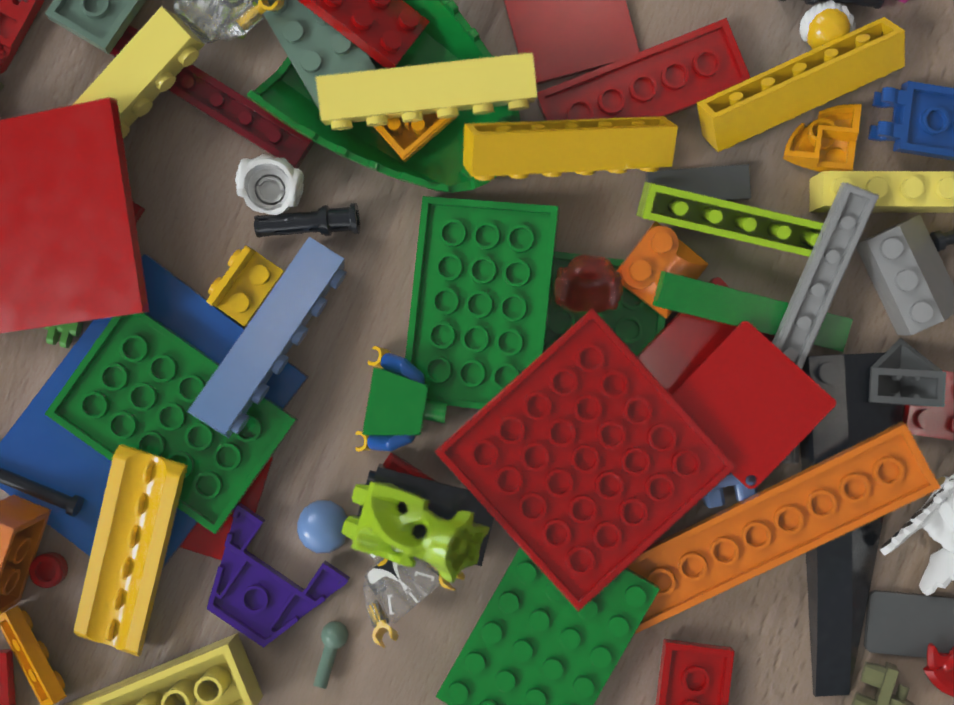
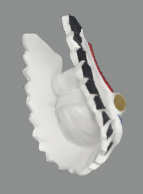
[880,474,954,596]

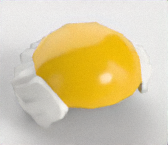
[799,0,856,49]

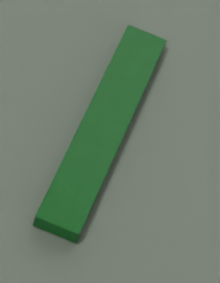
[652,271,853,352]

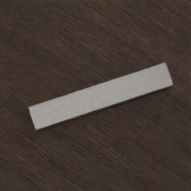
[772,182,879,369]

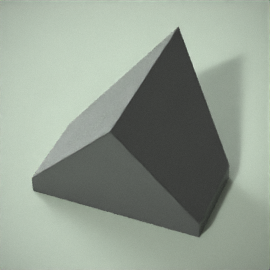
[869,338,946,407]

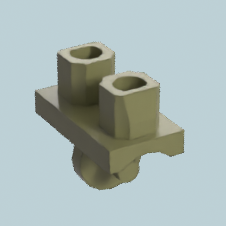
[852,662,915,705]

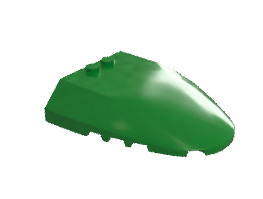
[247,0,521,193]

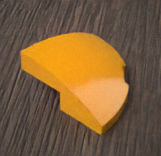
[783,104,862,172]

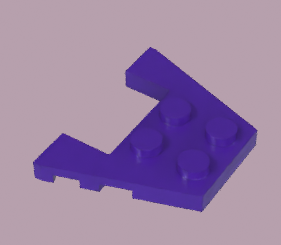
[207,503,350,648]

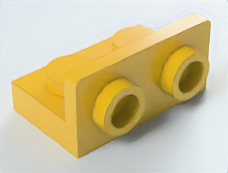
[206,246,285,327]

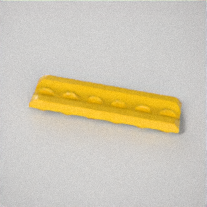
[73,444,187,657]

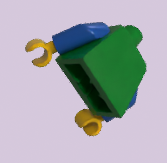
[355,346,448,452]

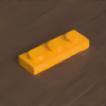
[0,605,67,705]

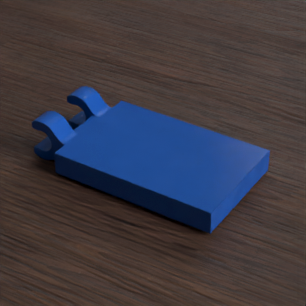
[868,81,954,161]

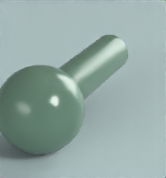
[313,621,348,689]

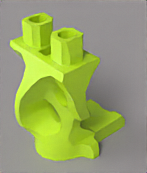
[341,482,490,582]

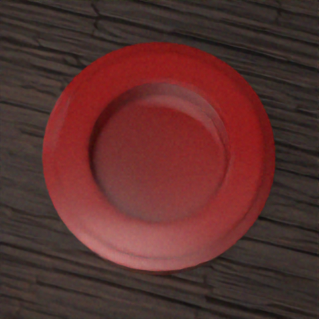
[29,552,68,588]

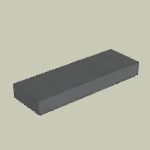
[645,164,751,201]

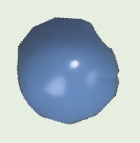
[297,500,347,553]

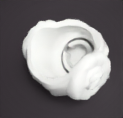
[235,154,304,215]

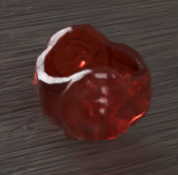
[554,254,623,313]

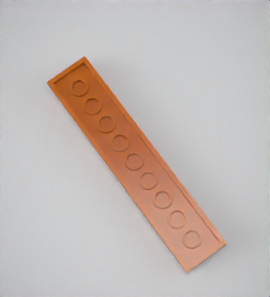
[627,422,941,634]

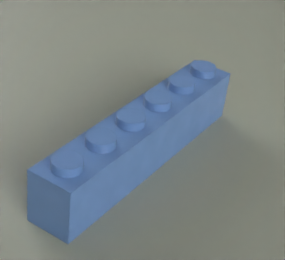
[188,237,347,438]

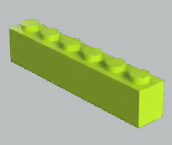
[636,182,824,257]

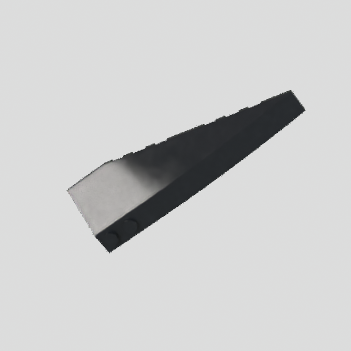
[800,352,903,697]

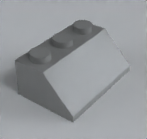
[856,214,954,336]

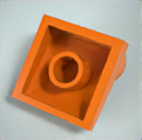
[611,221,709,319]

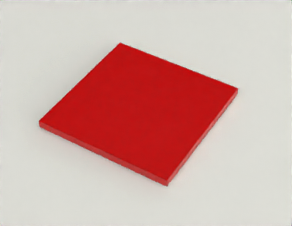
[0,97,149,334]
[434,308,737,611]

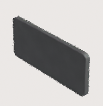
[864,590,954,658]

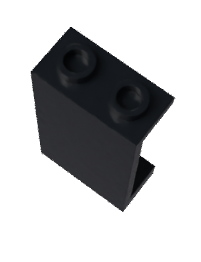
[357,463,494,566]

